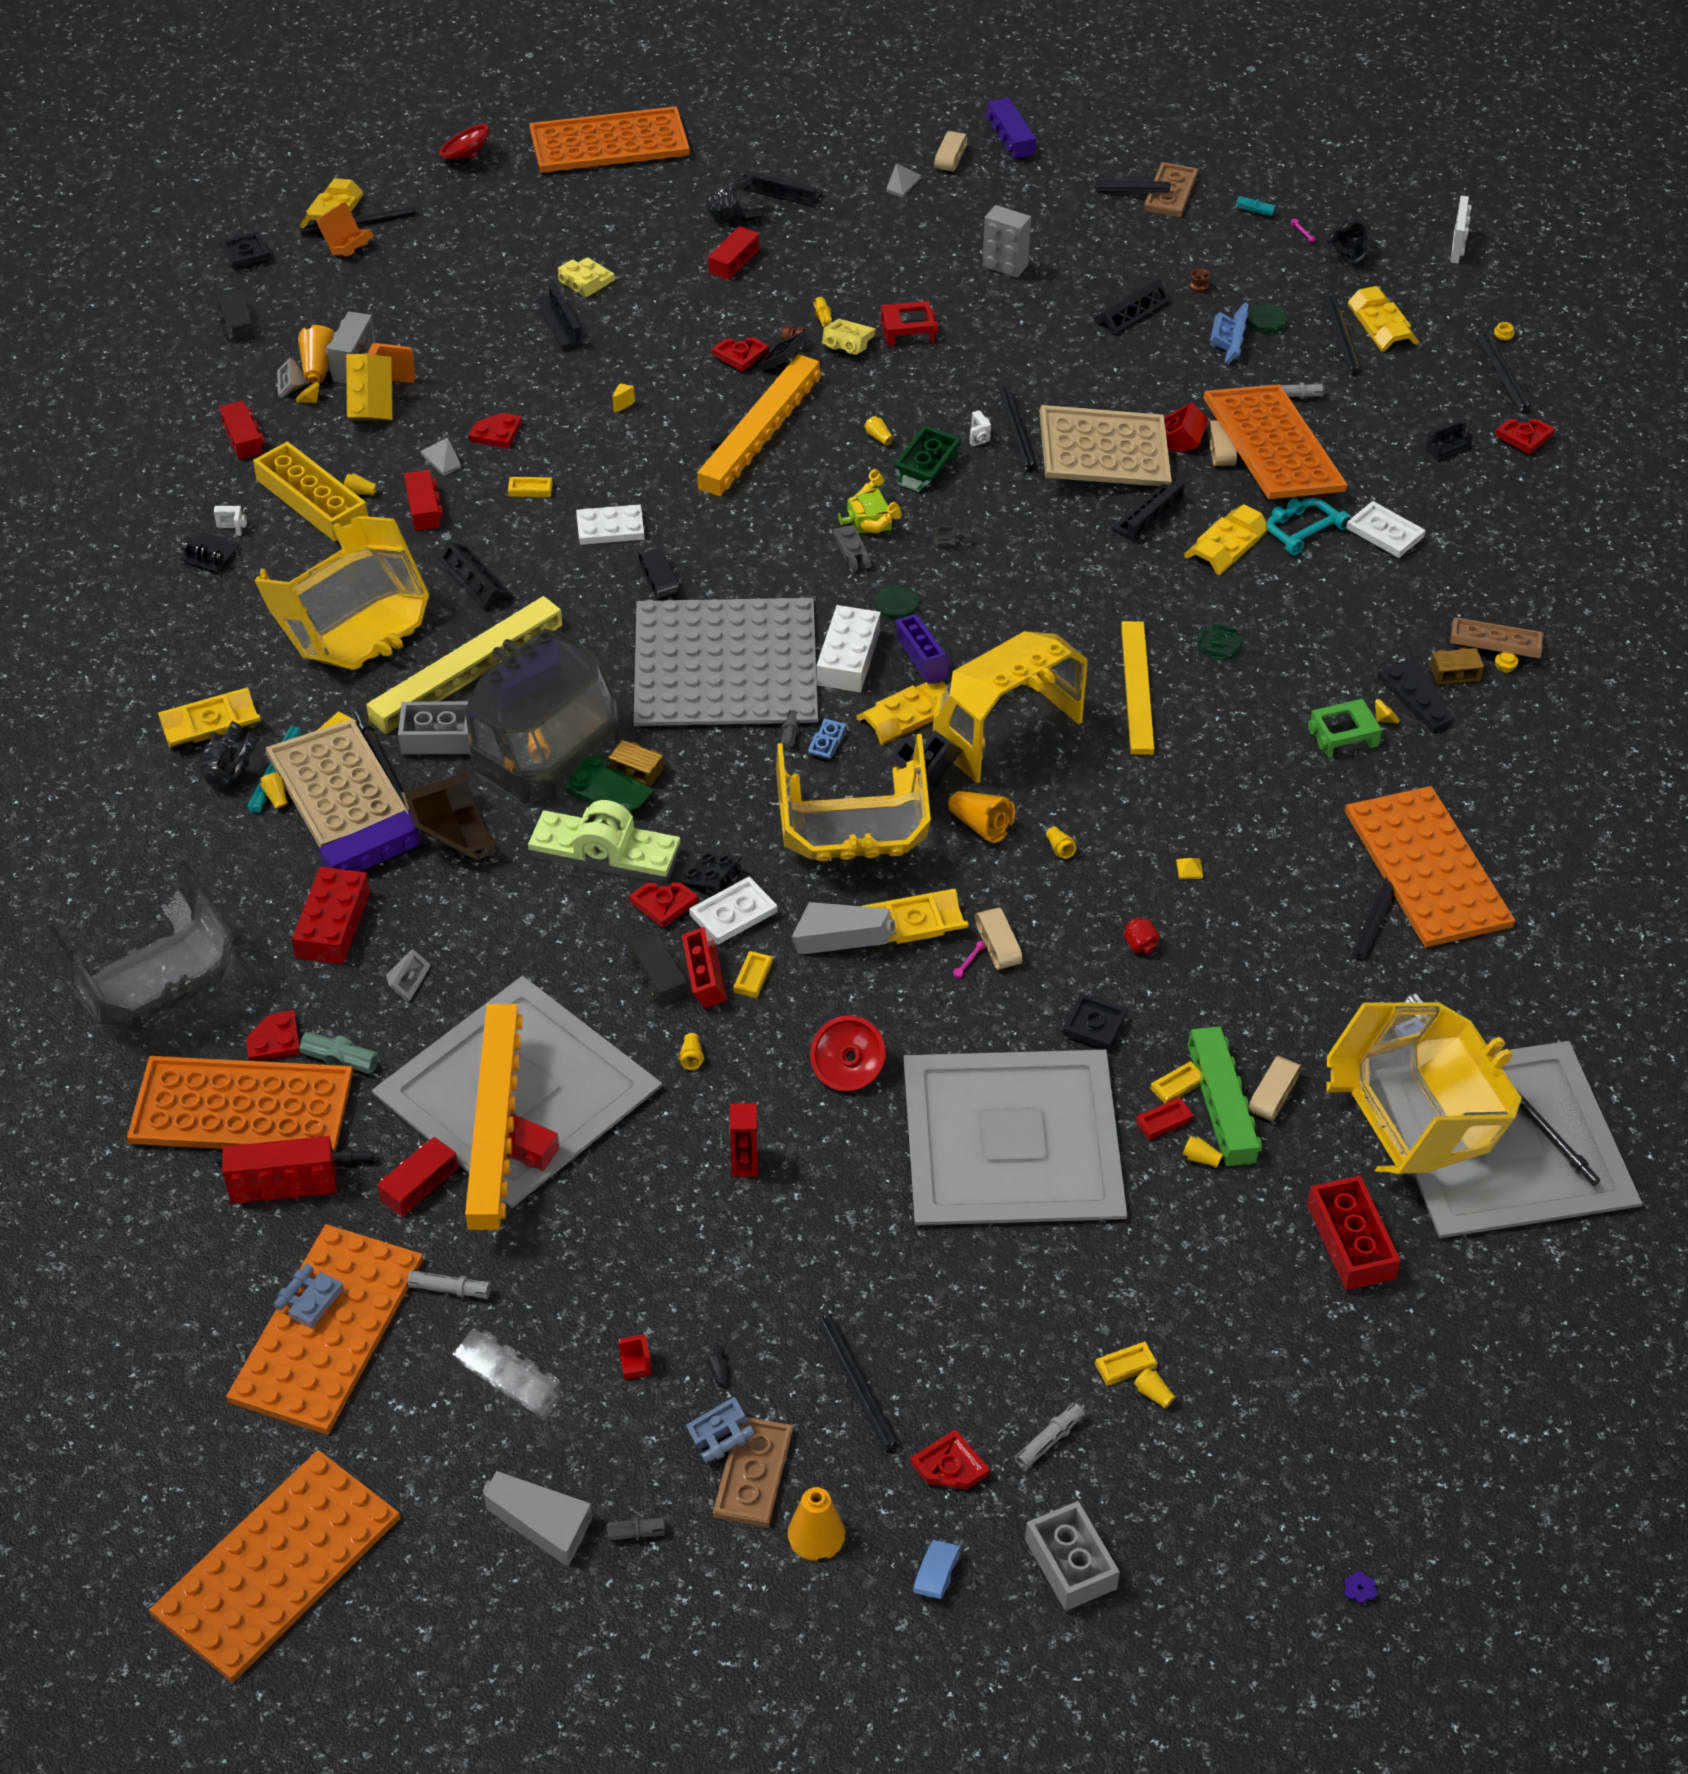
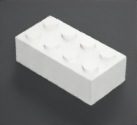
[817,605,880,692]

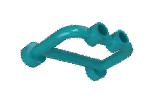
[1266,498,1352,556]

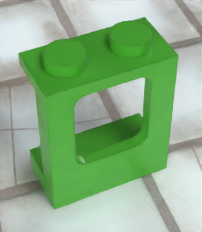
[1308,699,1382,758]

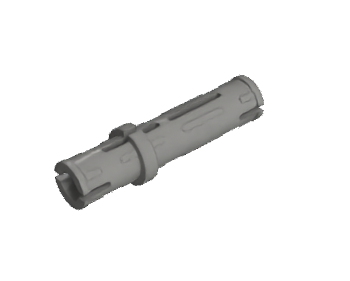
[1260,382,1323,399]
[408,1270,491,1299]
[1014,1403,1085,1470]

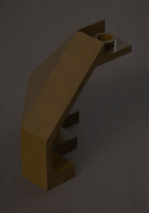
[402,772,497,861]

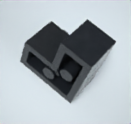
[891,730,963,787]

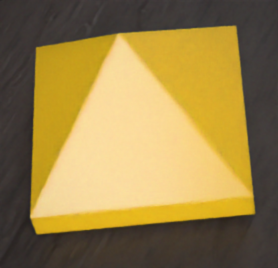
[296,382,320,403]
[1375,699,1400,724]
[1176,858,1203,879]

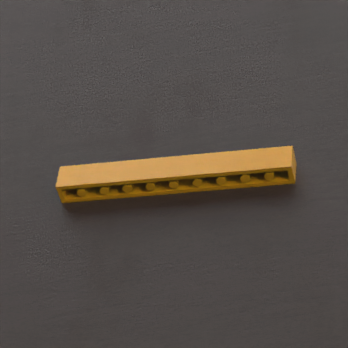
[697,354,821,496]
[465,1004,523,1230]

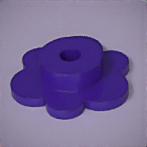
[1344,1571,1377,1604]

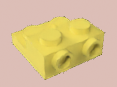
[558,257,615,297]
[822,319,876,355]

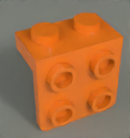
[317,203,374,257]
[365,343,416,383]

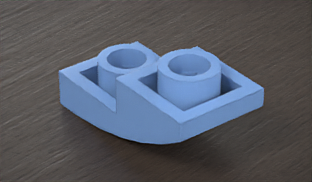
[808,718,847,759]
[913,1540,960,1599]

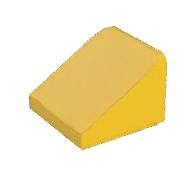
[612,383,635,413]

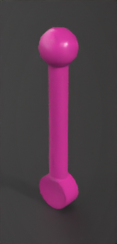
[1291,219,1316,243]
[953,941,986,979]

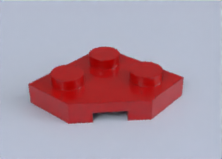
[712,337,769,372]
[468,413,522,449]
[1495,419,1555,454]
[629,883,698,928]
[246,1010,301,1062]
[910,1429,990,1490]

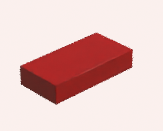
[1135,1098,1194,1141]

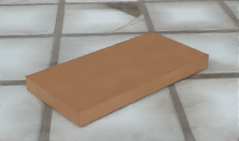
[1143,162,1198,218]
[1450,617,1543,658]
[713,1417,793,1528]

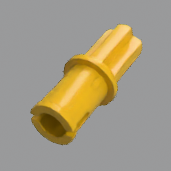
[813,297,833,327]

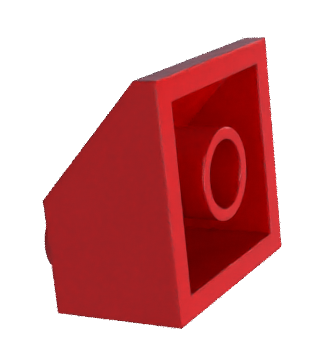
[1164,402,1208,453]

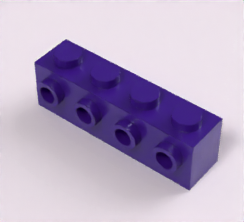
[986,98,1036,159]
[896,614,951,684]
[319,810,421,872]

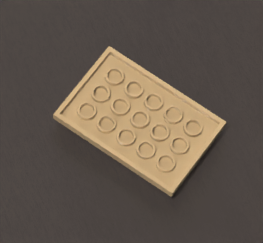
[1039,405,1172,486]
[266,719,409,848]

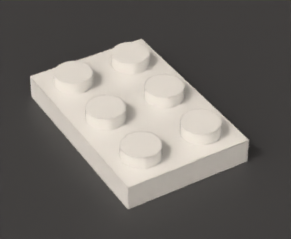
[1451,196,1471,263]
[1346,501,1426,558]
[576,505,645,545]
[689,877,778,945]

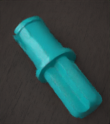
[1236,196,1276,217]

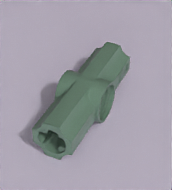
[299,1032,379,1074]

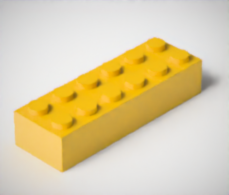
[253,441,368,542]

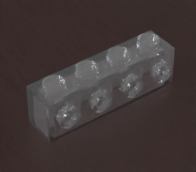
[453,1328,564,1420]

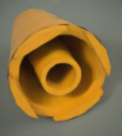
[298,325,334,384]
[948,791,1015,843]
[788,1487,845,1561]

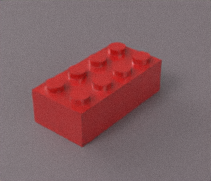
[292,867,370,965]
[222,1136,337,1203]
[1307,1175,1401,1291]

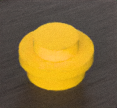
[1494,322,1515,341]
[1495,652,1518,673]

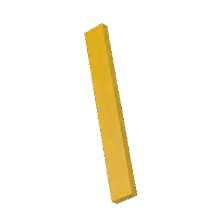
[1121,621,1154,755]

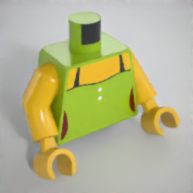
[838,469,902,534]

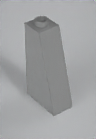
[792,902,896,954]
[482,1471,592,1566]

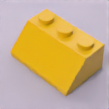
[346,354,393,420]

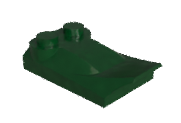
[894,425,961,493]
[566,755,655,814]

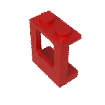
[881,301,938,346]

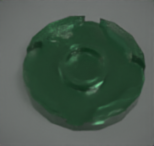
[1247,303,1287,334]
[875,585,919,620]
[1197,623,1242,660]

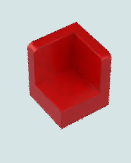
[618,1334,652,1380]

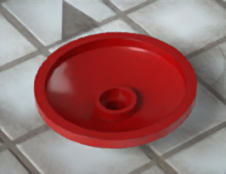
[439,124,490,160]
[810,1015,886,1092]

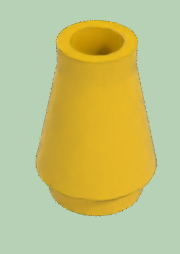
[864,416,894,446]
[344,473,377,496]
[260,772,288,809]
[1046,826,1076,859]
[678,1033,704,1070]
[1182,1136,1223,1168]
[1134,1368,1176,1409]

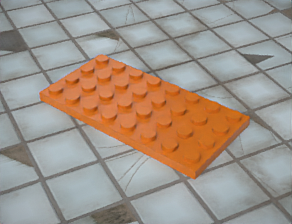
[529,106,690,173]
[1203,384,1347,499]
[1345,786,1515,948]
[127,1056,353,1152]
[226,1224,424,1435]
[149,1450,401,1684]

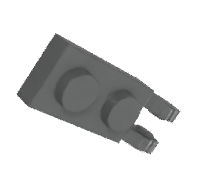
[833,525,871,571]

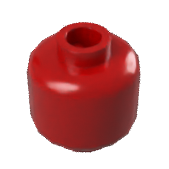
[1123,917,1160,955]

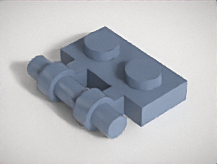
[273,1264,344,1329]
[686,1397,756,1464]

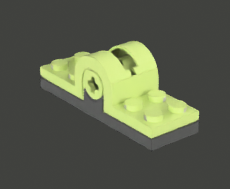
[528,800,681,884]

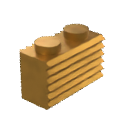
[1429,648,1484,686]
[609,740,664,786]

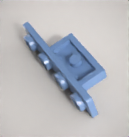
[1210,302,1249,365]

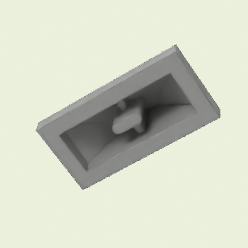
[886,163,922,198]
[277,358,310,398]
[421,438,461,476]
[386,949,431,1002]

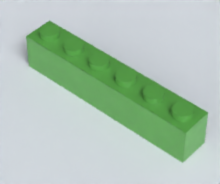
[1188,1027,1262,1166]

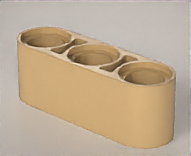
[934,131,967,172]
[1208,420,1237,466]
[975,907,1023,970]
[1248,1056,1302,1122]

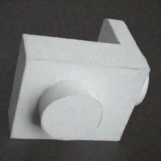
[970,410,991,446]
[214,506,247,536]

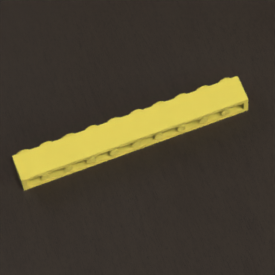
[366,596,562,734]

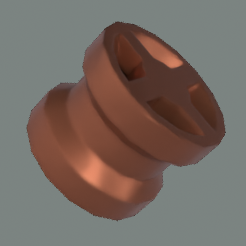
[1189,268,1210,293]

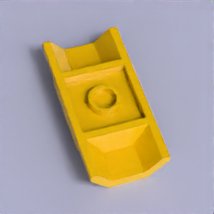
[300,178,363,228]
[1348,286,1419,352]
[1184,504,1268,576]
[857,681,958,746]
[158,687,261,748]
[861,889,968,944]

